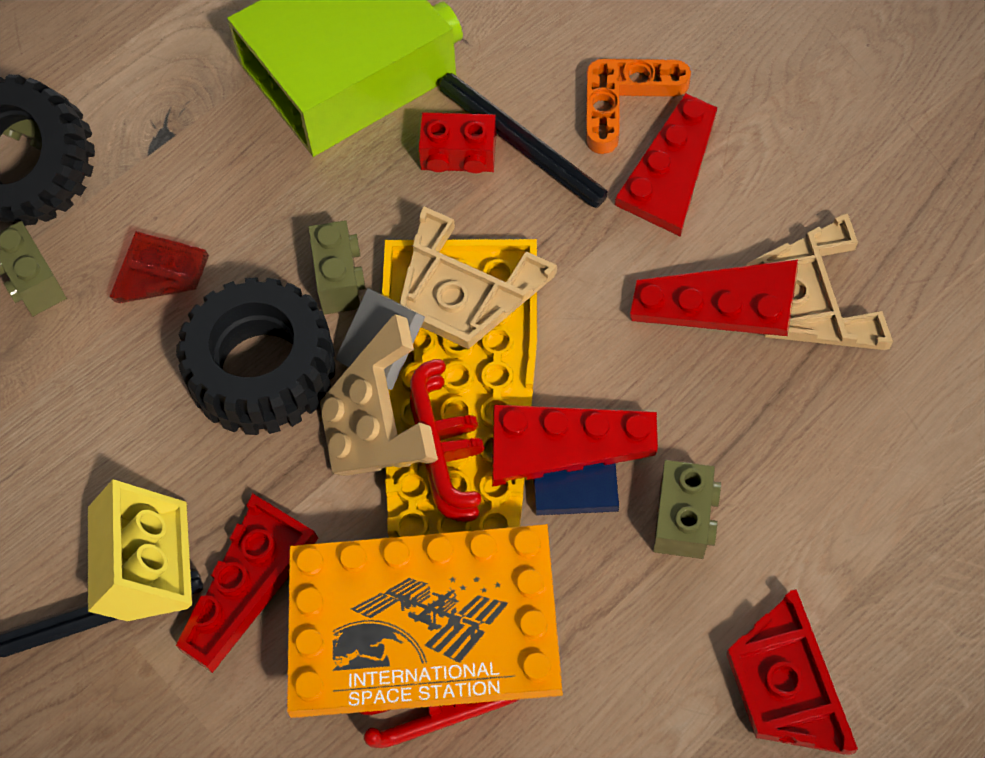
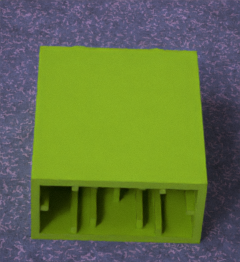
[227,0,463,157]

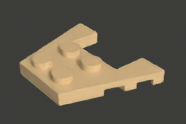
[400,206,557,349]
[746,214,893,350]
[320,314,438,476]

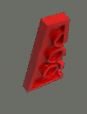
[176,493,319,673]

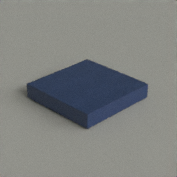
[534,463,619,516]

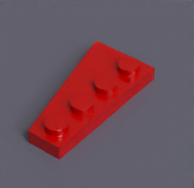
[615,93,718,237]
[630,259,798,337]
[492,405,658,487]

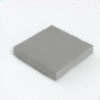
[336,288,425,390]

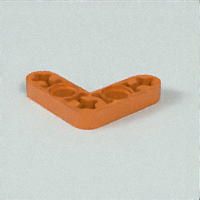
[586,59,691,154]

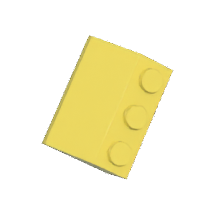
[88,479,192,621]

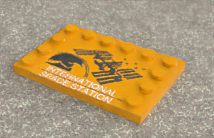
[287,524,563,718]

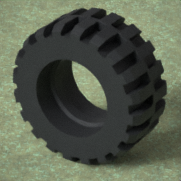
[0,74,95,226]
[176,277,336,435]

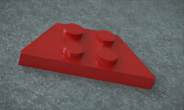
[726,589,858,755]

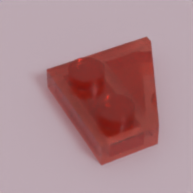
[110,231,209,304]

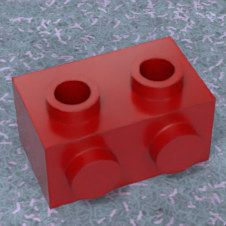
[419,112,496,174]

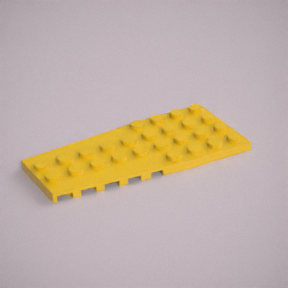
[382,239,537,538]

